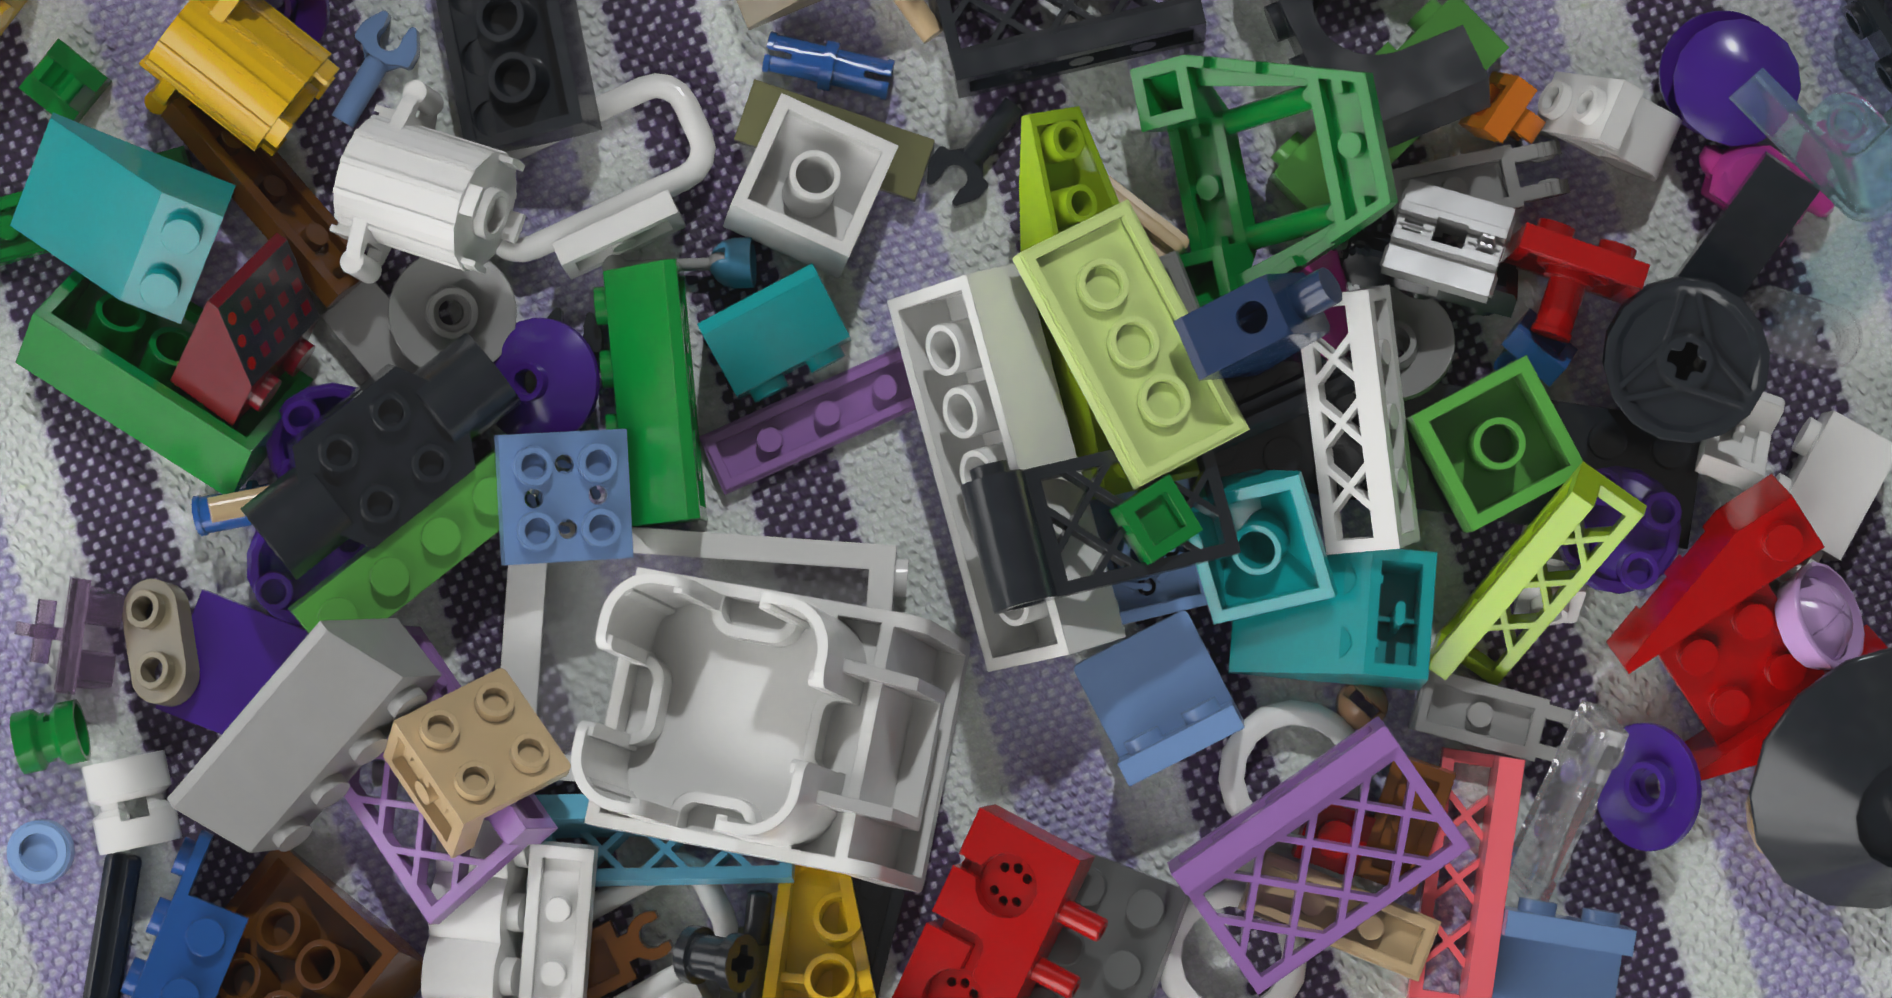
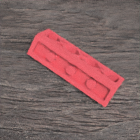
[1406,747,1525,998]

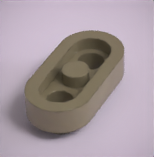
[122,579,200,707]

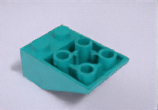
[1228,546,1438,691]

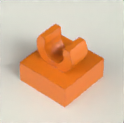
[1458,71,1546,144]

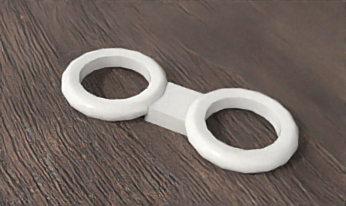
[1160,699,1360,998]

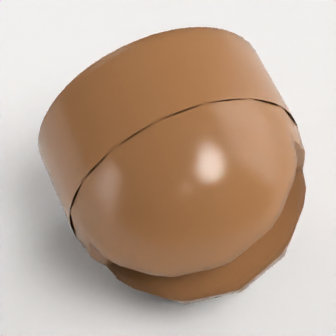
[1335,684,1388,730]

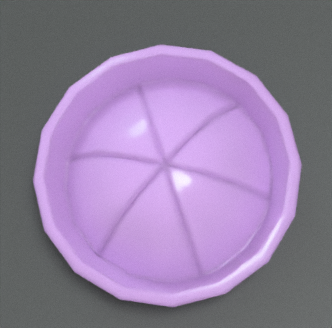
[1774,561,1865,670]

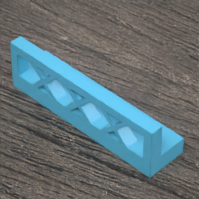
[536,794,795,887]

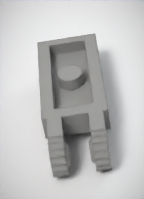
[1391,140,1570,225]
[1408,669,1596,770]

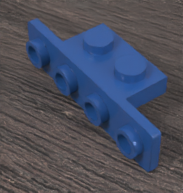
[121,829,249,998]

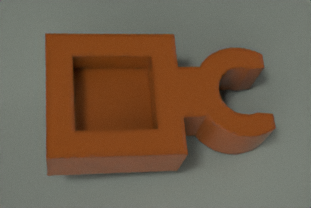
[587,910,674,998]

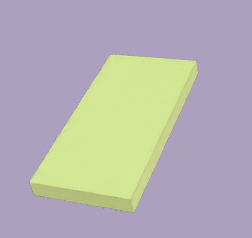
[1012,199,1250,490]

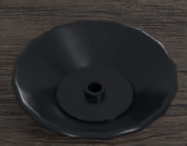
[1749,647,1892,909]

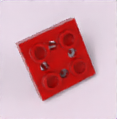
[1501,218,1650,343]

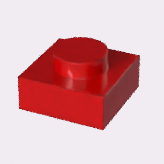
[1291,804,1376,878]

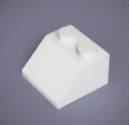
[723,93,898,279]

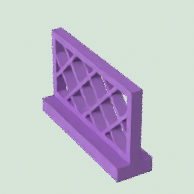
[344,625,558,925]
[1167,716,1471,995]

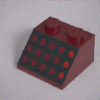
[170,233,320,426]

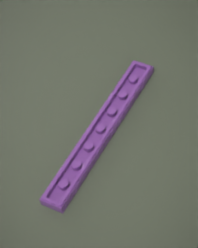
[699,347,916,495]

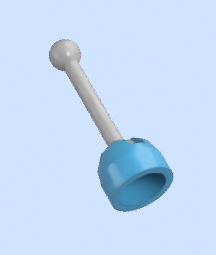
[602,237,757,289]

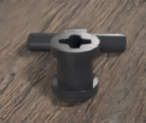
[673,890,773,998]

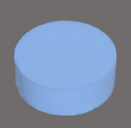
[7,819,75,884]

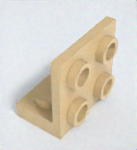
[383,668,571,859]

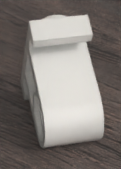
[1537,71,1682,181]

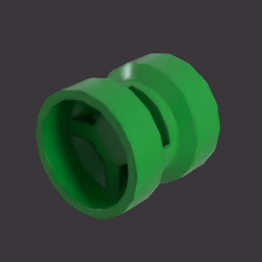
[10,699,91,774]

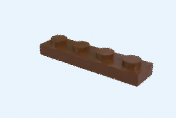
[160,95,366,308]

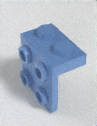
[1492,897,1637,998]

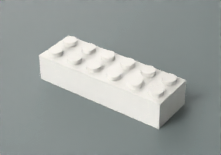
[887,263,1126,672]

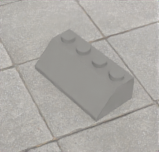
[167,618,441,853]

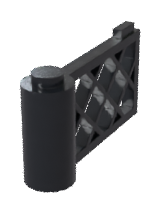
[960,449,1241,614]

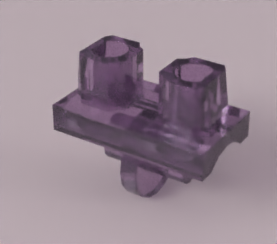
[14,576,125,695]

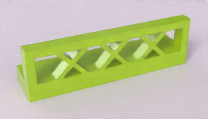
[1429,461,1647,686]

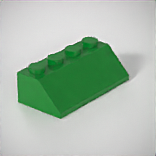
[593,258,708,527]
[15,270,314,494]

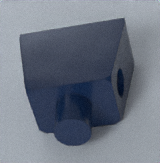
[1173,267,1342,381]

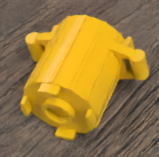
[139,0,340,156]

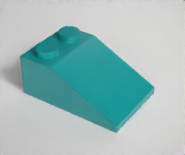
[10,113,236,324]

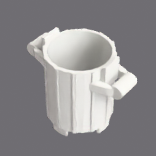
[330,80,526,284]

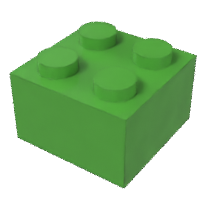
[1406,355,1583,533]

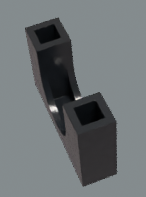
[1264,0,1491,149]

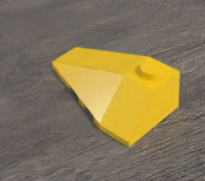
[762,865,876,998]

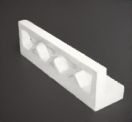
[1301,285,1420,555]

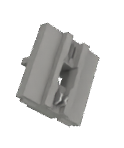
[1380,179,1516,304]

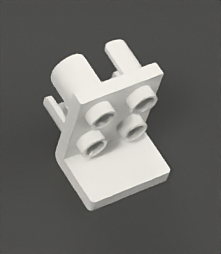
[571,567,970,893]

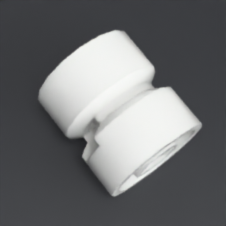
[81,750,183,855]

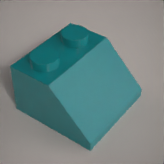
[697,264,851,403]

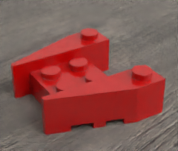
[1606,474,1888,781]

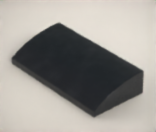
[436,0,602,152]

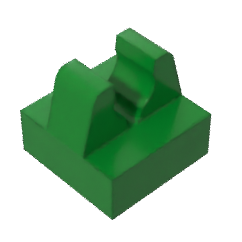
[18,38,112,123]
[1109,474,1203,565]

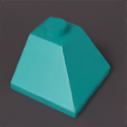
[1188,469,1338,624]

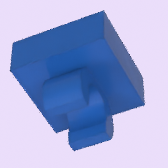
[1494,308,1578,387]

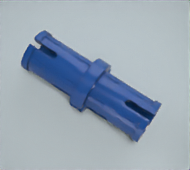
[762,31,895,101]

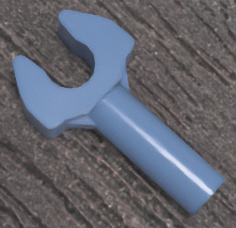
[332,11,420,128]

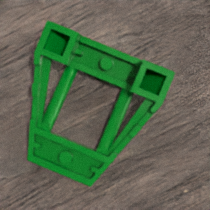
[1130,54,1398,307]

